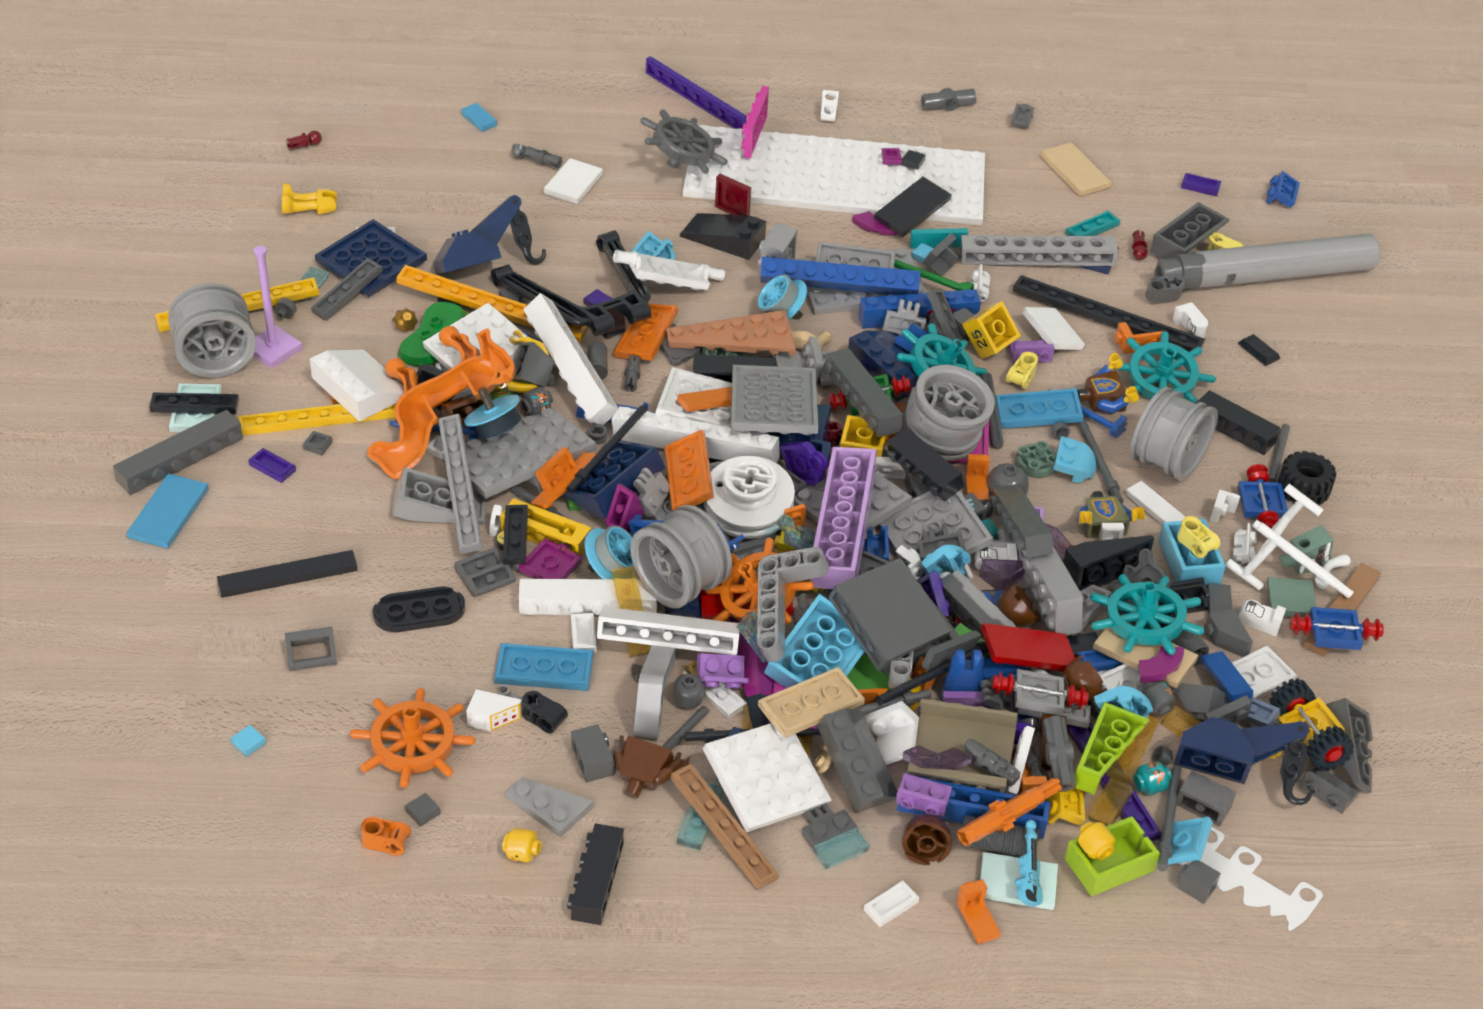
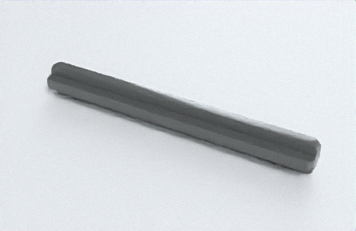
[981,373,1004,448]

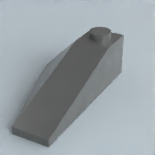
[1326,698,1372,793]

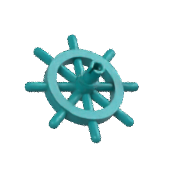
[897,324,988,378]
[1113,331,1216,404]
[1090,574,1204,655]

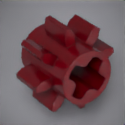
[827,421,844,447]

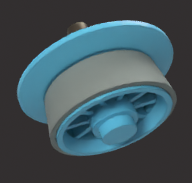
[757,274,807,320]
[585,526,635,580]

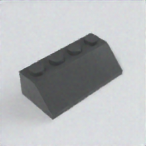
[1150,202,1229,259]
[817,708,897,813]

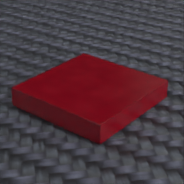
[715,173,751,215]

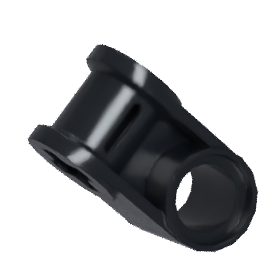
[522,691,568,734]

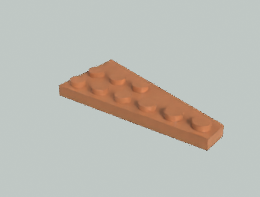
[666,310,796,355]

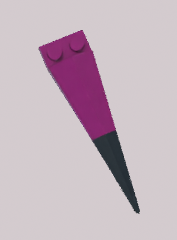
[730,617,773,729]

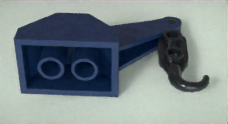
[433,195,546,274]
[1174,717,1312,805]

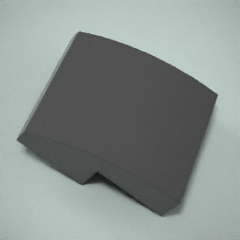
[454,547,516,597]

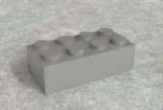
[1023,545,1083,635]

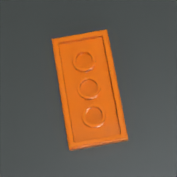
[613,303,679,361]
[664,429,714,511]

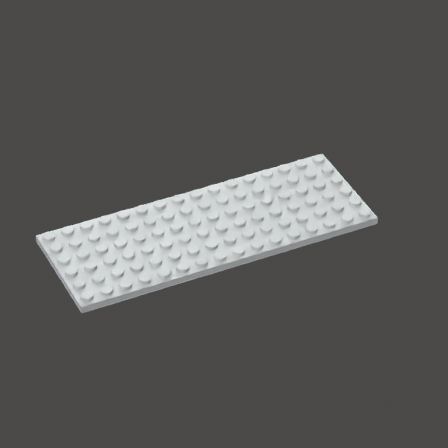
[683,125,985,226]

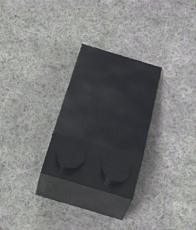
[680,213,766,260]
[1063,535,1154,591]

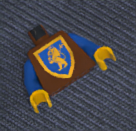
[1077,353,1139,414]

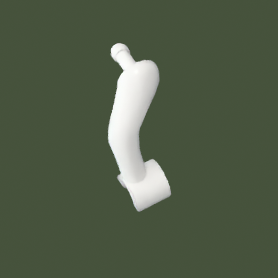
[1315,554,1351,589]

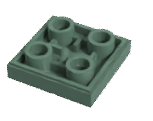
[1266,577,1316,618]

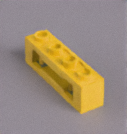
[500,498,591,556]

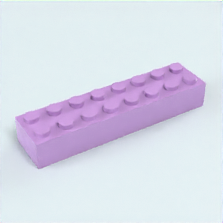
[810,447,877,589]

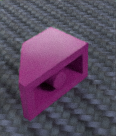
[605,484,644,532]

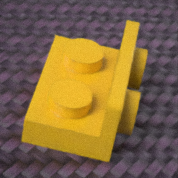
[1046,788,1085,826]

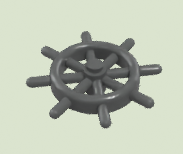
[640,109,728,174]

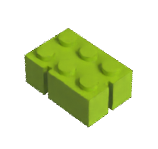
[1065,816,1160,897]

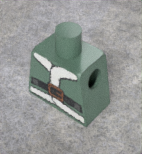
[1279,525,1333,574]

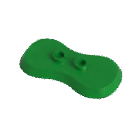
[397,302,467,366]

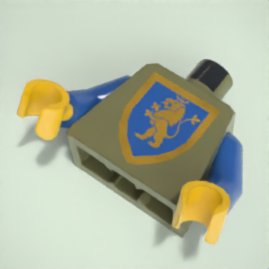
[1076,491,1145,538]

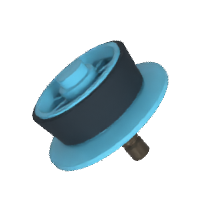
[464,387,522,439]

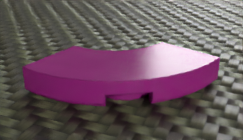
[852,211,899,236]
[1138,646,1184,683]

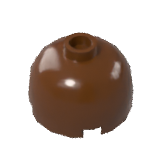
[998,583,1041,628]
[1063,655,1107,703]
[902,814,952,865]

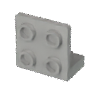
[773,337,824,382]

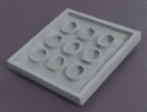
[794,472,912,532]
[878,491,994,578]

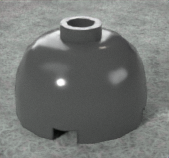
[987,463,1029,498]

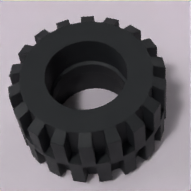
[1278,451,1337,505]

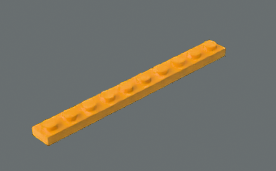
[396,265,588,343]

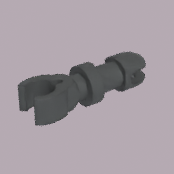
[1027,745,1049,781]

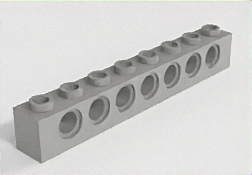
[961,235,1118,266]

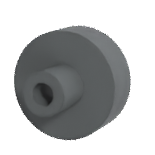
[275,298,297,319]

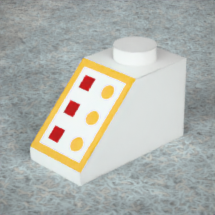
[467,689,522,731]

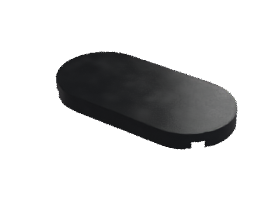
[373,586,465,632]

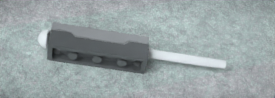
[939,570,1049,675]

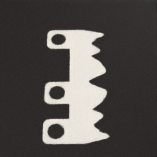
[1179,827,1323,931]

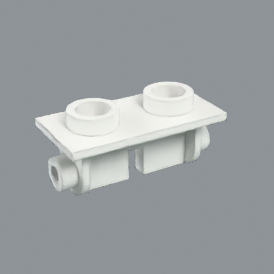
[969,264,990,302]
[1233,523,1257,566]

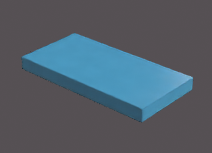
[995,388,1084,429]
[126,473,209,548]
[494,643,594,691]

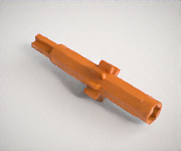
[957,778,1062,846]

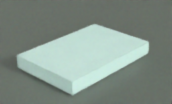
[169,384,222,432]
[980,852,1058,910]

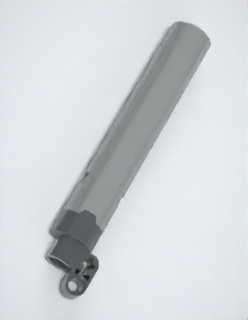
[1145,233,1380,303]

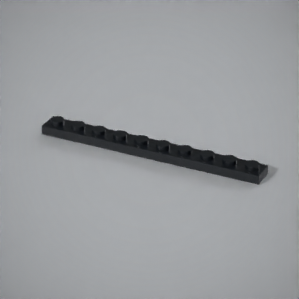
[1012,275,1205,352]

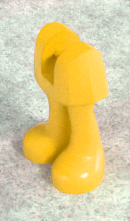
[282,183,337,215]

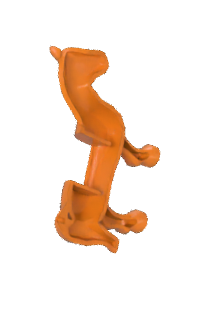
[367,326,516,479]

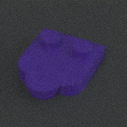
[779,441,828,485]

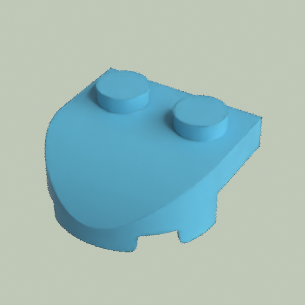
[631,231,676,260]
[1053,436,1096,483]
[921,545,971,576]
[1094,686,1153,718]

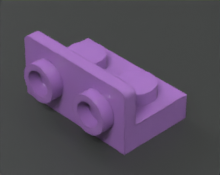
[1008,340,1054,363]
[697,653,749,689]
[896,773,952,817]

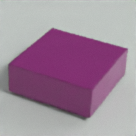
[881,148,902,165]

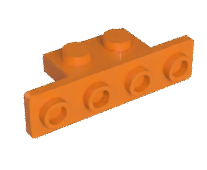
[531,447,596,509]

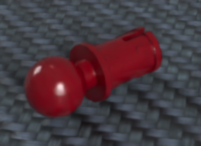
[286,131,322,150]
[1132,230,1148,260]

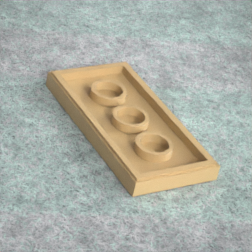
[1040,142,1112,196]
[1093,623,1198,689]
[758,667,865,738]

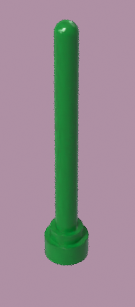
[894,259,974,291]

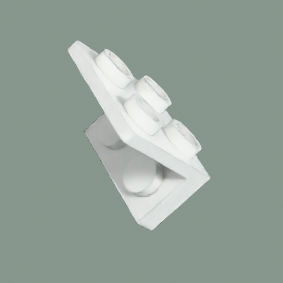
[864,701,919,765]

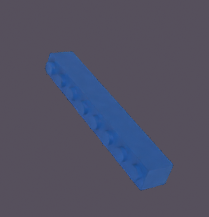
[760,257,921,295]

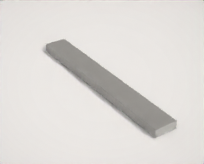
[438,414,483,554]

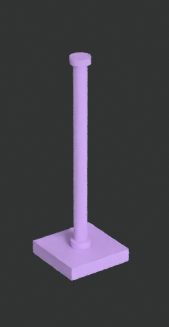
[253,246,303,369]

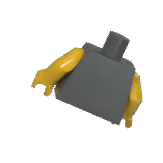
[495,330,557,393]

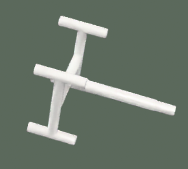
[1225,484,1354,599]

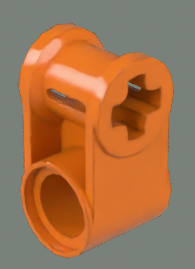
[361,817,412,856]

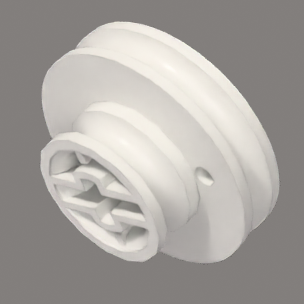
[704,456,795,539]

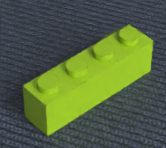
[1075,702,1150,795]

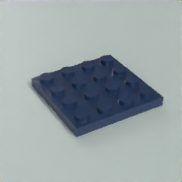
[314,219,427,297]

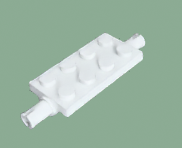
[613,250,725,290]

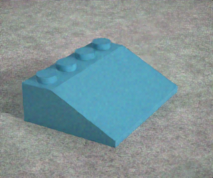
[764,594,864,688]

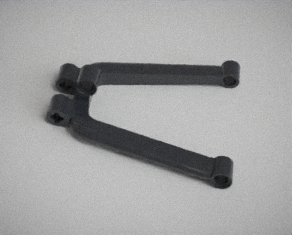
[491,230,652,338]

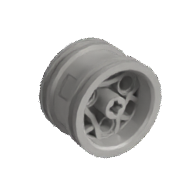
[168,283,256,378]
[902,365,995,461]
[1130,387,1218,482]
[630,505,732,609]

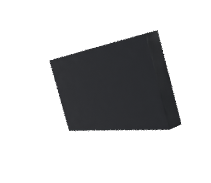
[874,176,952,237]

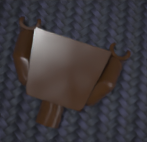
[614,735,690,798]

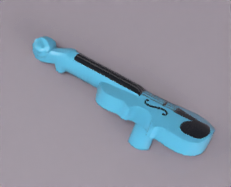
[1015,820,1043,907]

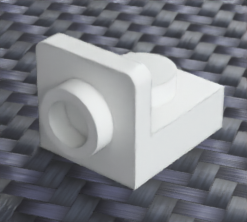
[1210,490,1240,524]

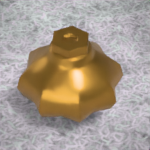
[392,308,418,333]

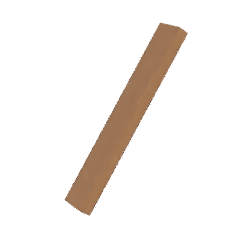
[1303,563,1381,657]
[670,764,779,890]

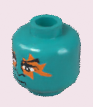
[1133,761,1172,796]

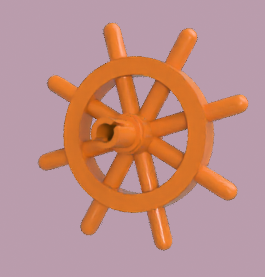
[705,538,814,639]
[349,688,476,788]

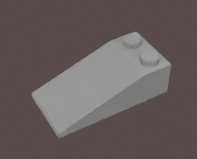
[392,467,487,525]

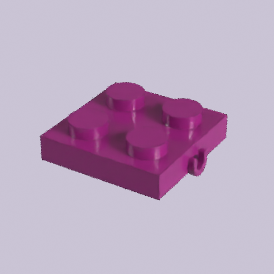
[519,538,582,579]

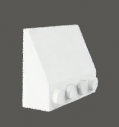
[310,349,404,422]

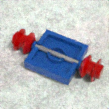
[1237,464,1288,528]
[1289,607,1384,650]

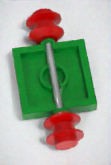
[828,374,911,416]

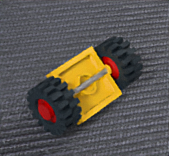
[1269,678,1354,771]

